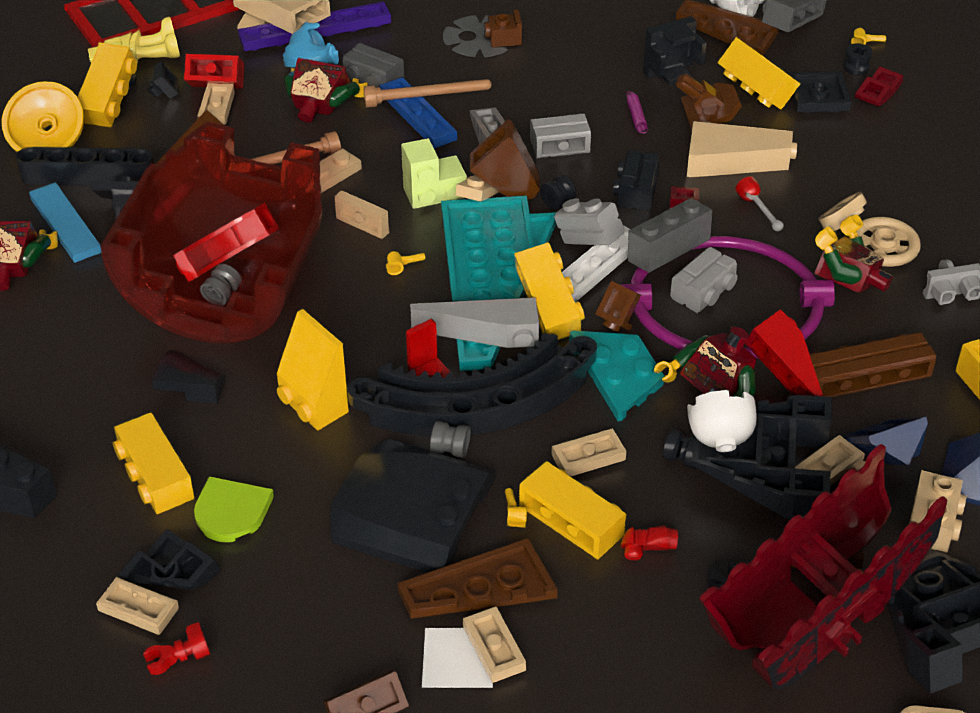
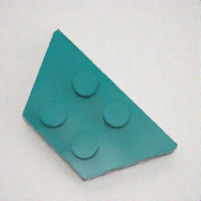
[569,331,664,421]

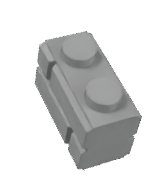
[530,114,591,159]
[554,199,624,245]
[670,247,737,313]

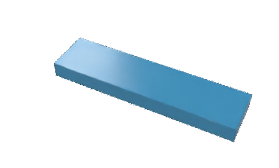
[29,182,102,263]

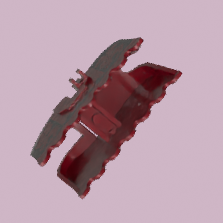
[699,444,948,690]

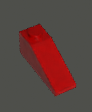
[745,309,823,397]

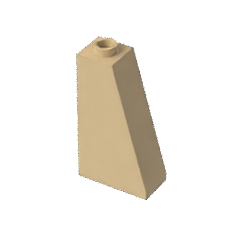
[233,0,331,34]
[687,121,797,177]

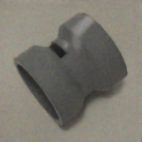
[200,264,242,307]
[430,420,471,458]

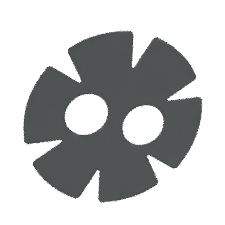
[443,15,508,57]

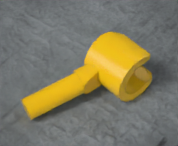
[851,28,886,44]
[386,251,425,275]
[505,488,527,528]

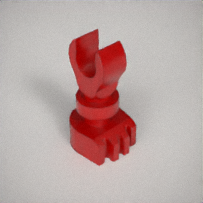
[143,622,211,675]

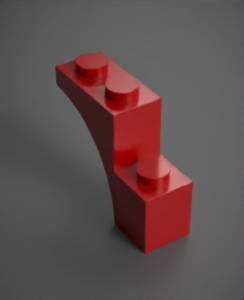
[173,202,279,282]

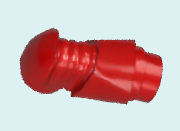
[621,525,678,560]

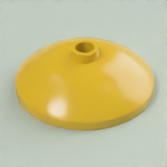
[2,81,84,152]

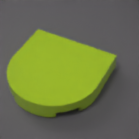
[194,477,274,542]

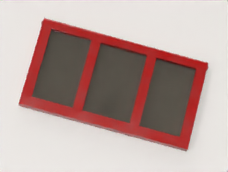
[64,0,240,47]

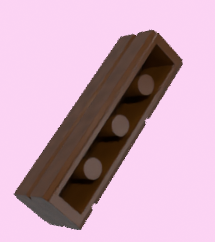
[810,332,936,397]

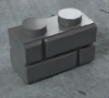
[343,43,404,88]

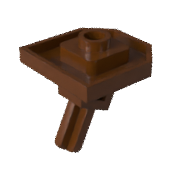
[676,74,742,130]

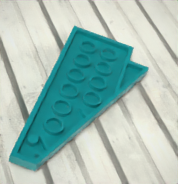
[441,196,557,371]

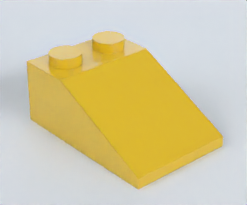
[277,309,349,431]

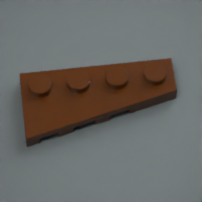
[676,0,779,56]
[397,538,558,619]

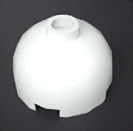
[687,390,757,452]

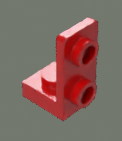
[406,319,455,378]

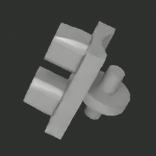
[922,259,980,305]

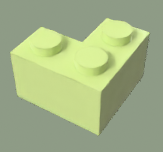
[401,138,467,209]

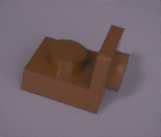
[595,281,641,332]

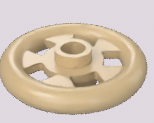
[856,217,921,267]

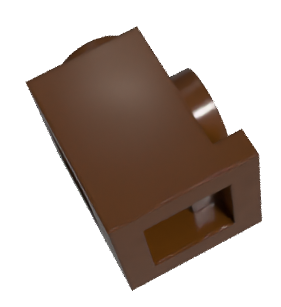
[484,9,522,47]

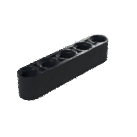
[16,147,154,185]

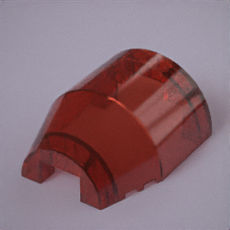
[101,121,322,343]

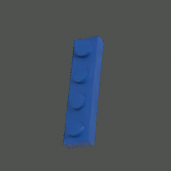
[379,77,457,149]

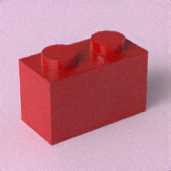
[184,54,245,89]

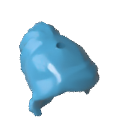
[283,22,339,68]

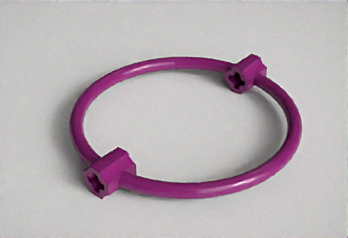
[621,236,835,359]

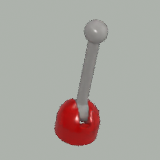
[735,176,784,231]

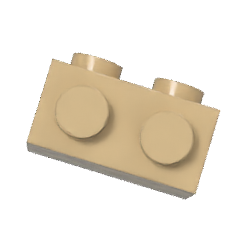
[909,470,967,553]

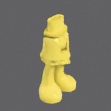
[88,17,180,63]

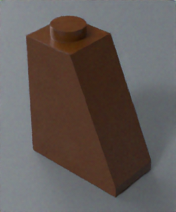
[470,119,540,201]

